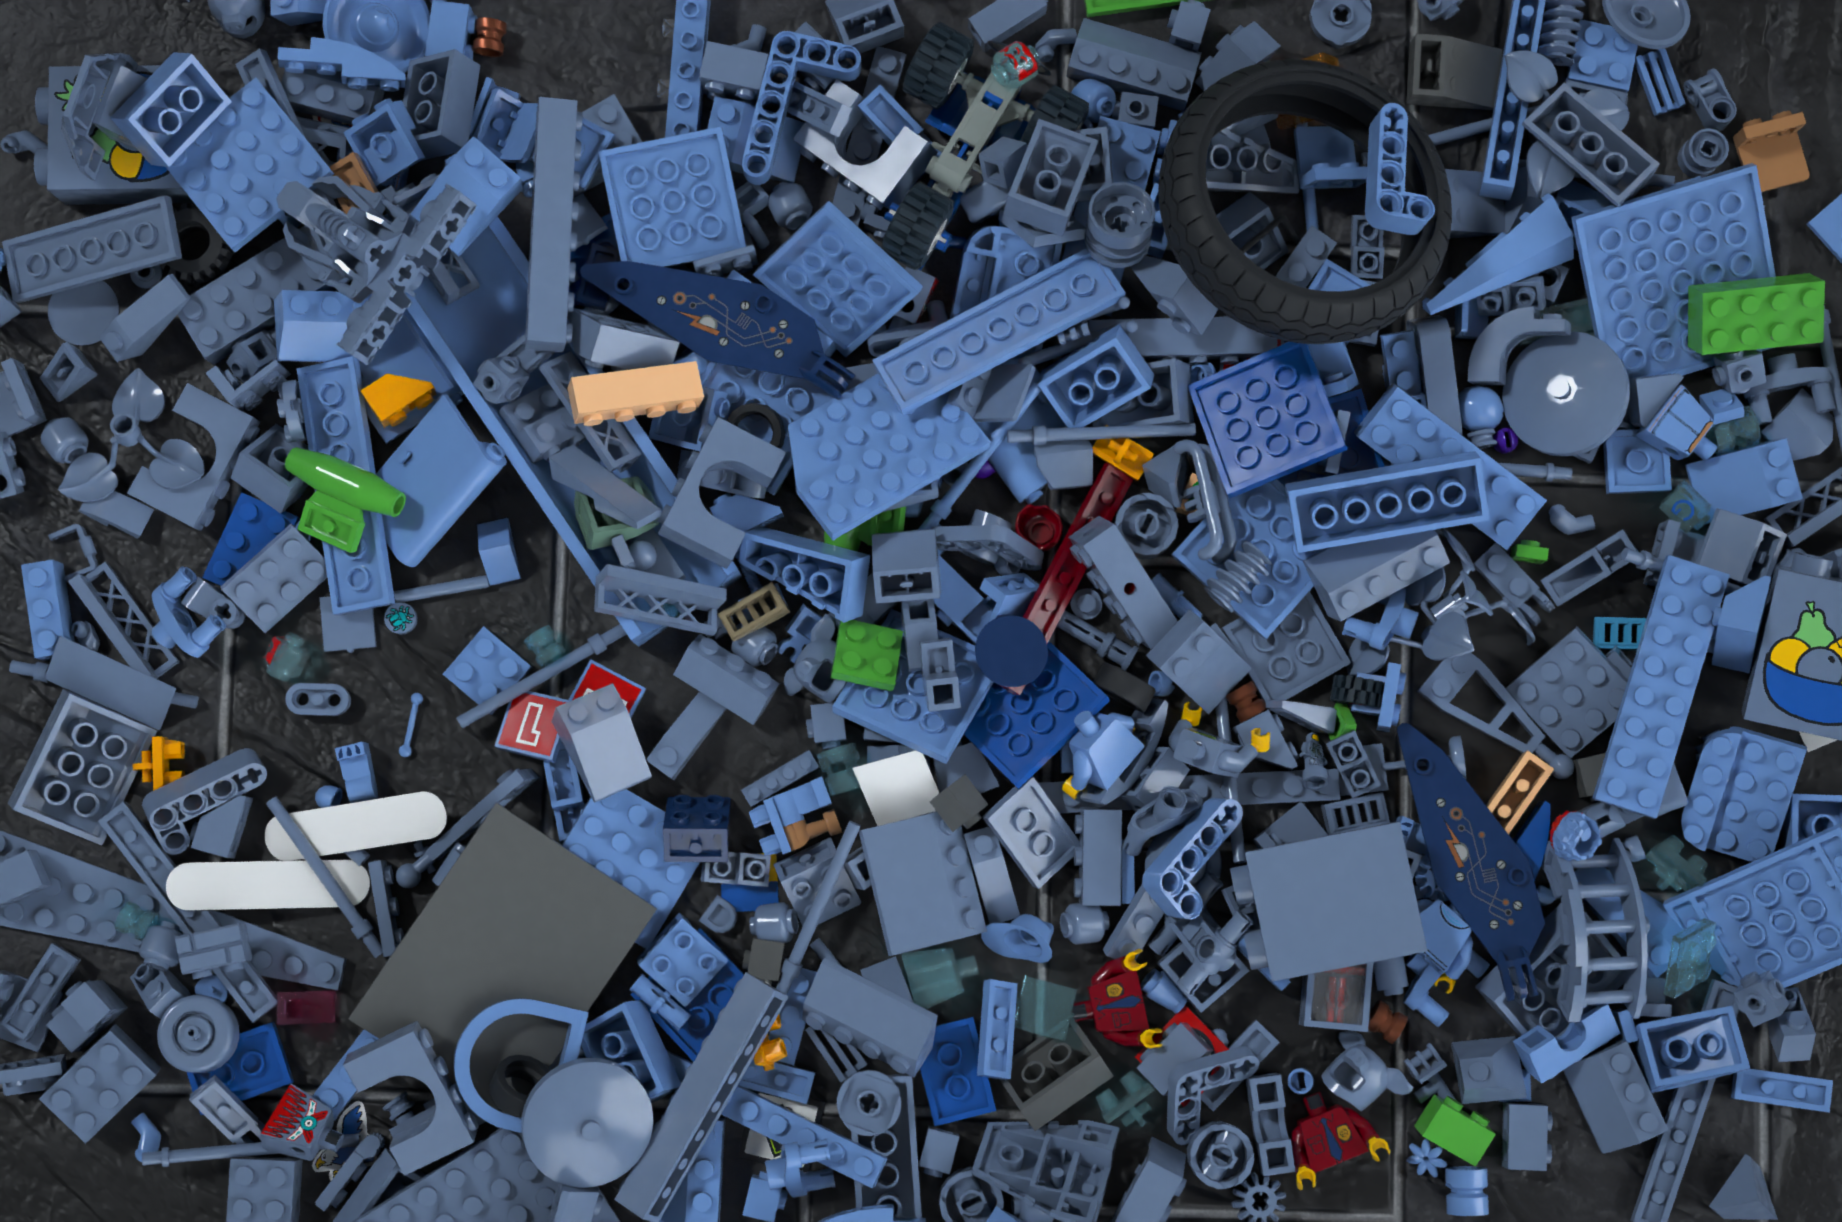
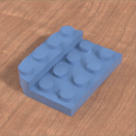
[950,226,1062,358]
[1681,726,1807,862]

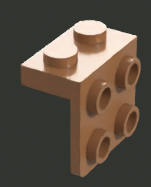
[1733,111,1810,193]

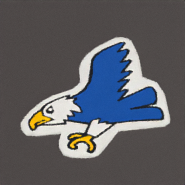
[312,1101,377,1181]

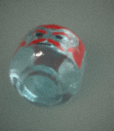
[991,41,1040,89]
[263,632,310,681]

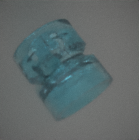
[1705,405,1761,456]
[816,742,861,797]

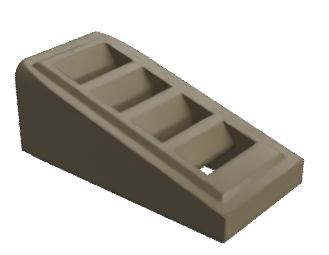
[718,582,790,642]

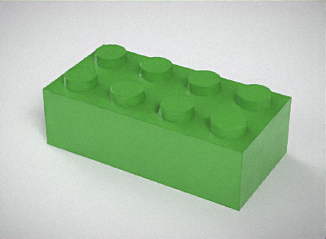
[1688,273,1825,355]

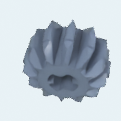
[1231,1172,1286,1222]

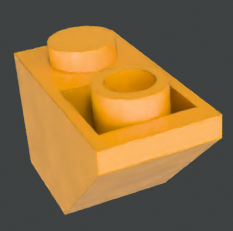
[360,374,437,428]

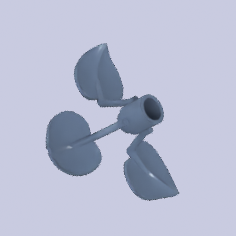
[1504,50,1630,199]
[58,368,204,502]
[1430,528,1536,645]
[1347,567,1475,676]

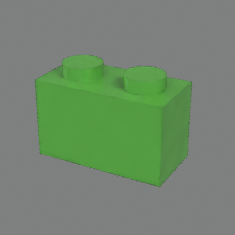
[1414,1094,1496,1167]

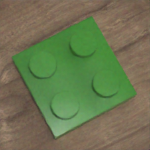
[830,620,903,691]

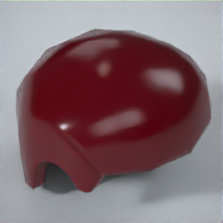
[1015,504,1063,552]

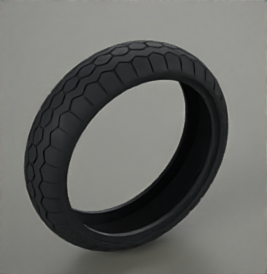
[1158,59,1452,344]

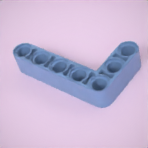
[742,31,861,185]

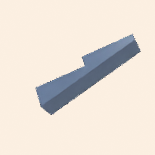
[549,445,661,529]

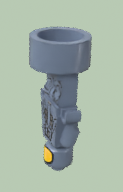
[1299,732,1328,790]

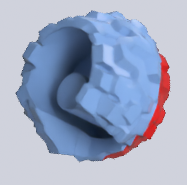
[1549,811,1602,861]

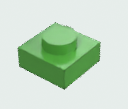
[1510,540,1549,564]
[1328,703,1357,740]

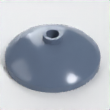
[1602,0,1691,49]

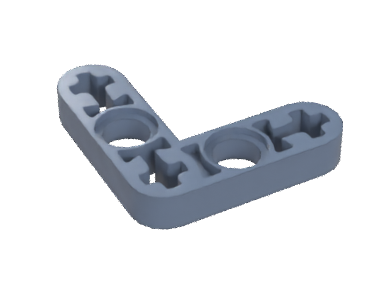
[931,525,1044,571]
[1167,1046,1259,1145]

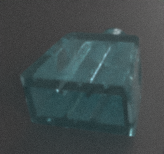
[901,948,979,1009]

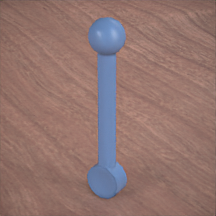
[399,693,423,757]

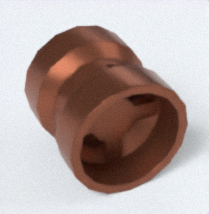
[472,18,507,57]
[1226,681,1267,723]
[1368,1000,1408,1044]

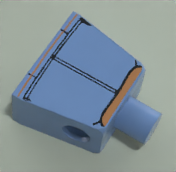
[1635,385,1717,461]

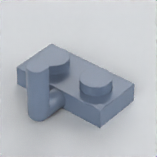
[735,182,769,249]

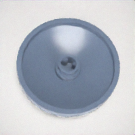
[1502,331,1630,456]
[521,1058,653,1188]

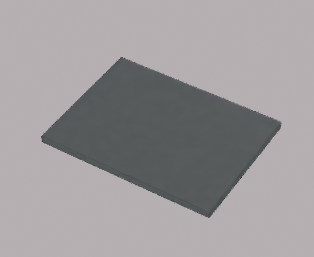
[348,802,657,1113]

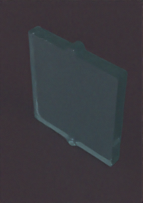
[1014,976,1077,1041]

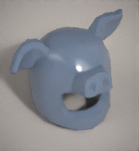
[187,0,266,39]
[784,614,846,703]
[1321,1031,1413,1112]

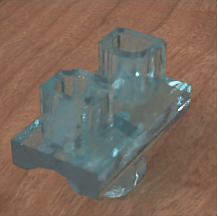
[1645,835,1708,892]
[1095,1070,1154,1127]

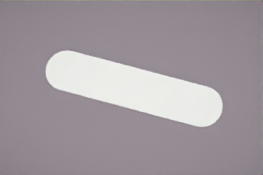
[265,792,447,861]
[166,860,370,910]

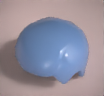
[1458,385,1504,432]

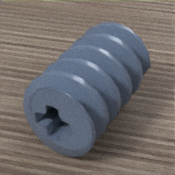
[1537,0,1586,66]
[1204,541,1272,613]

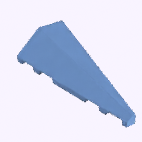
[1422,193,1574,315]

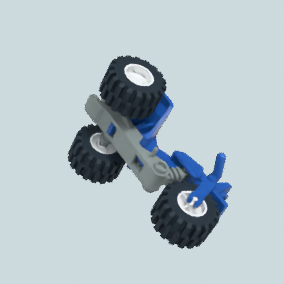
[882,22,1089,270]

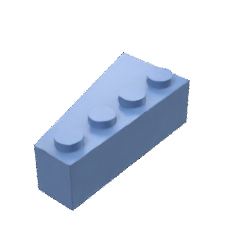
[739,527,870,623]

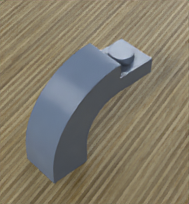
[1468,306,1571,385]

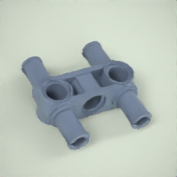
[1148,871,1254,996]

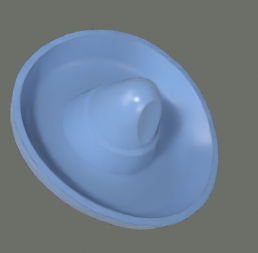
[323,0,430,73]

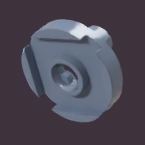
[1309,0,1372,49]
[277,379,307,443]
[837,1070,902,1136]

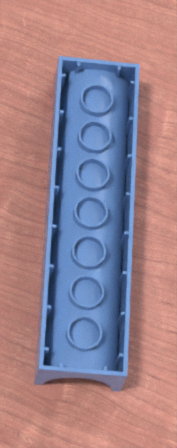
[384,154,742,647]

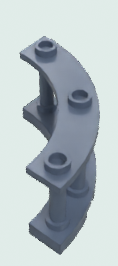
[1541,838,1650,1022]

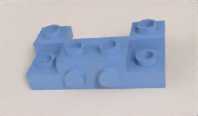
[933,523,997,645]

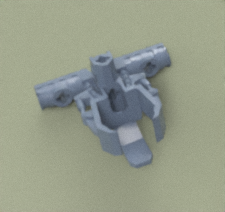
[276,176,477,365]

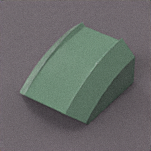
[574,476,659,550]

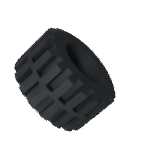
[159,203,238,288]

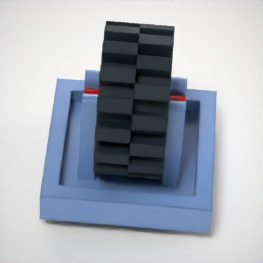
[1330,662,1406,732]

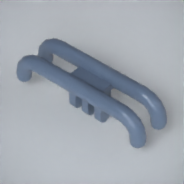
[1018,296,1138,366]
[1174,440,1237,564]

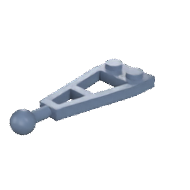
[1417,652,1574,779]
[396,768,539,889]

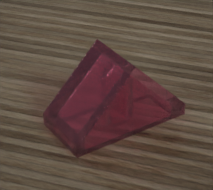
[277,990,335,1025]

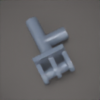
[1403,1043,1456,1104]

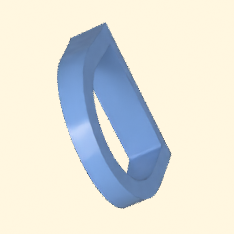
[453,998,589,1133]

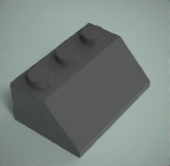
[999,1016,1113,1131]

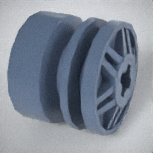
[1085,182,1155,268]

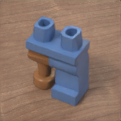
[749,776,842,856]

